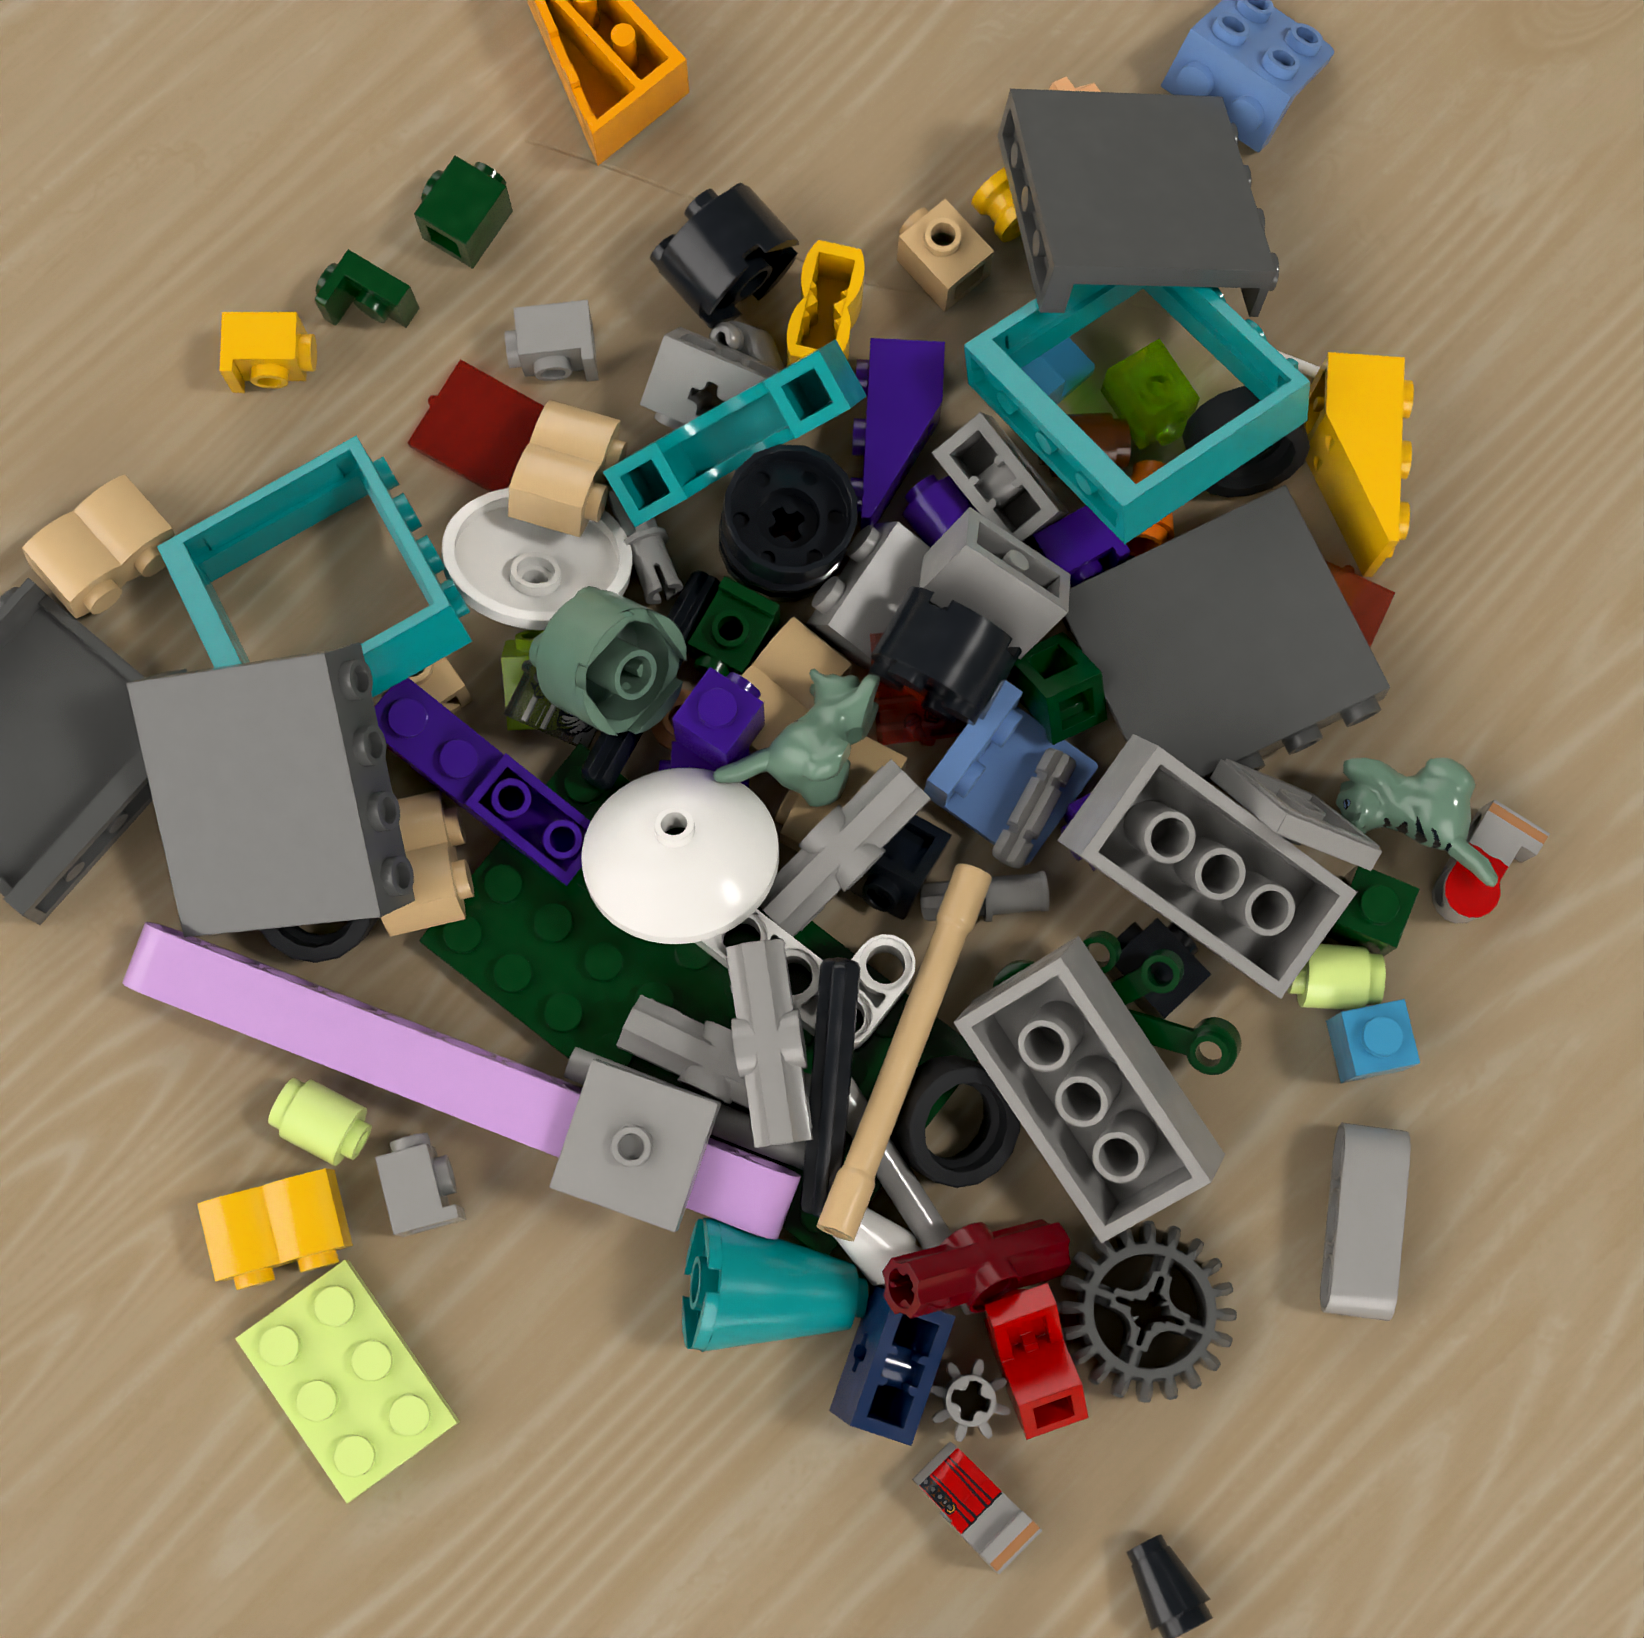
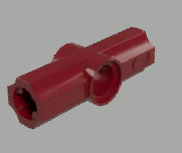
[882,1219,1072,1319]

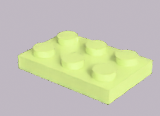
[235,1260,460,1503]

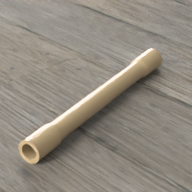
[816,864,992,1241]

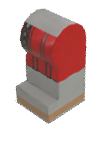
[1432,800,1550,924]
[912,1442,1042,1574]

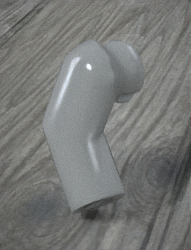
[709,321,785,369]

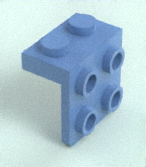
[1161,0,1334,153]

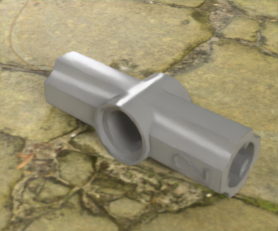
[760,759,931,937]
[726,939,813,1148]
[616,995,811,1109]

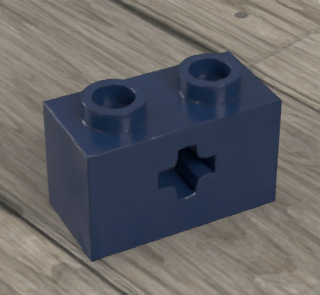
[829,1285,956,1446]

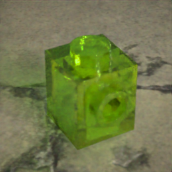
[1101,338,1200,450]

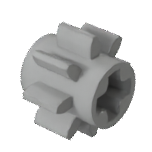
[930,1359,1010,1442]

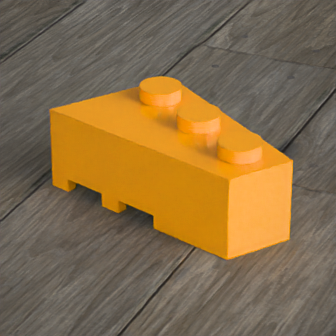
[527,0,690,166]

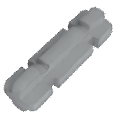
[992,748,1076,869]

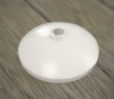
[441,488,632,630]
[581,768,779,944]

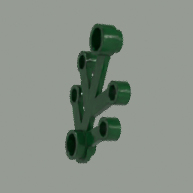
[992,931,1242,1075]

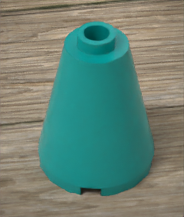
[682,1217,868,1352]

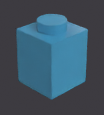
[1326,999,1420,1083]

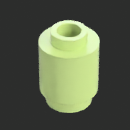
[1287,944,1386,1010]
[268,1078,372,1166]

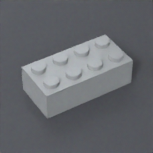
[1057,734,1357,999]
[953,936,1225,1243]

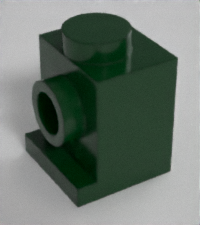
[688,576,781,677]
[1010,632,1107,745]

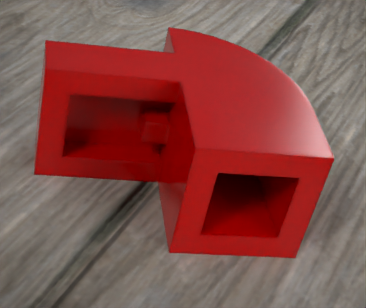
[984,1283,1089,1440]

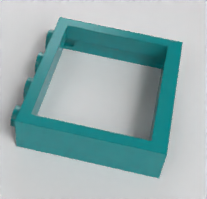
[964,284,1310,544]
[157,435,472,698]

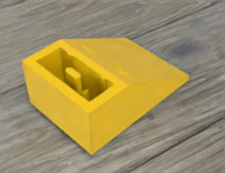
[1304,352,1414,577]

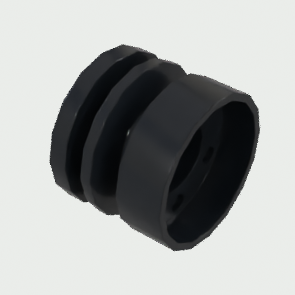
[719,444,857,602]

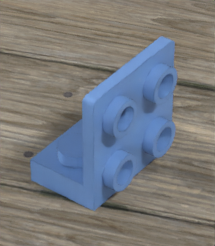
[924,681,1098,866]

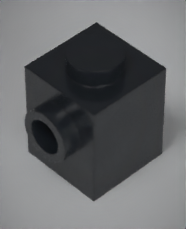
[1107,918,1212,1019]

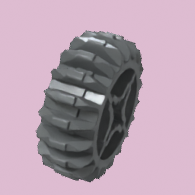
[1057,1221,1237,1403]

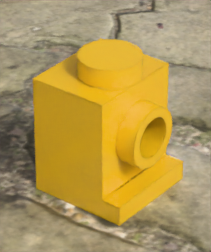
[219,312,317,393]

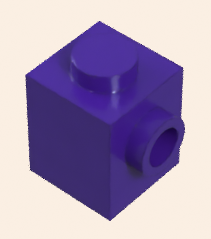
[672,667,765,769]

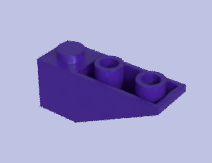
[851,338,945,531]

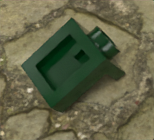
[315,249,420,328]

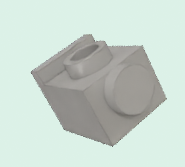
[505,300,599,381]
[375,1133,466,1237]

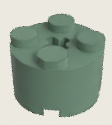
[529,586,687,736]

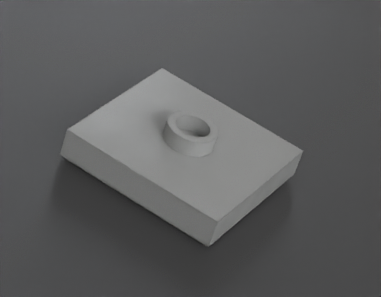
[1210,758,1382,871]
[549,1059,721,1232]

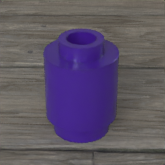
[902,474,979,548]

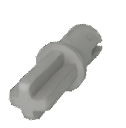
[608,490,684,604]
[920,871,1049,922]

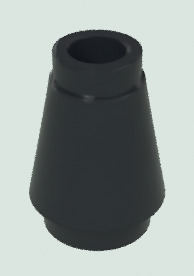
[1126,1534,1213,1638]

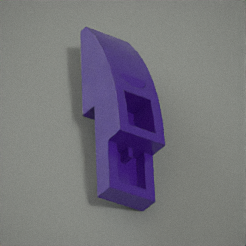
[375,678,591,886]

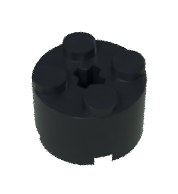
[650,183,799,328]
[868,586,1022,725]

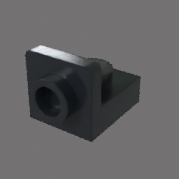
[850,815,952,920]

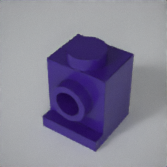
[1030,505,1130,588]

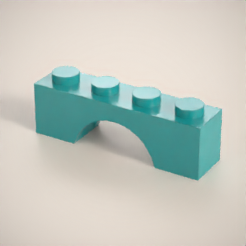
[603,339,867,527]

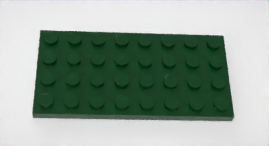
[419,743,978,1255]

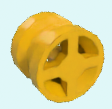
[971,167,1021,242]

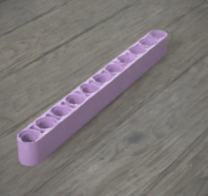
[122,922,801,1240]

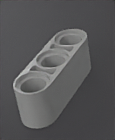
[1320,1122,1411,1321]

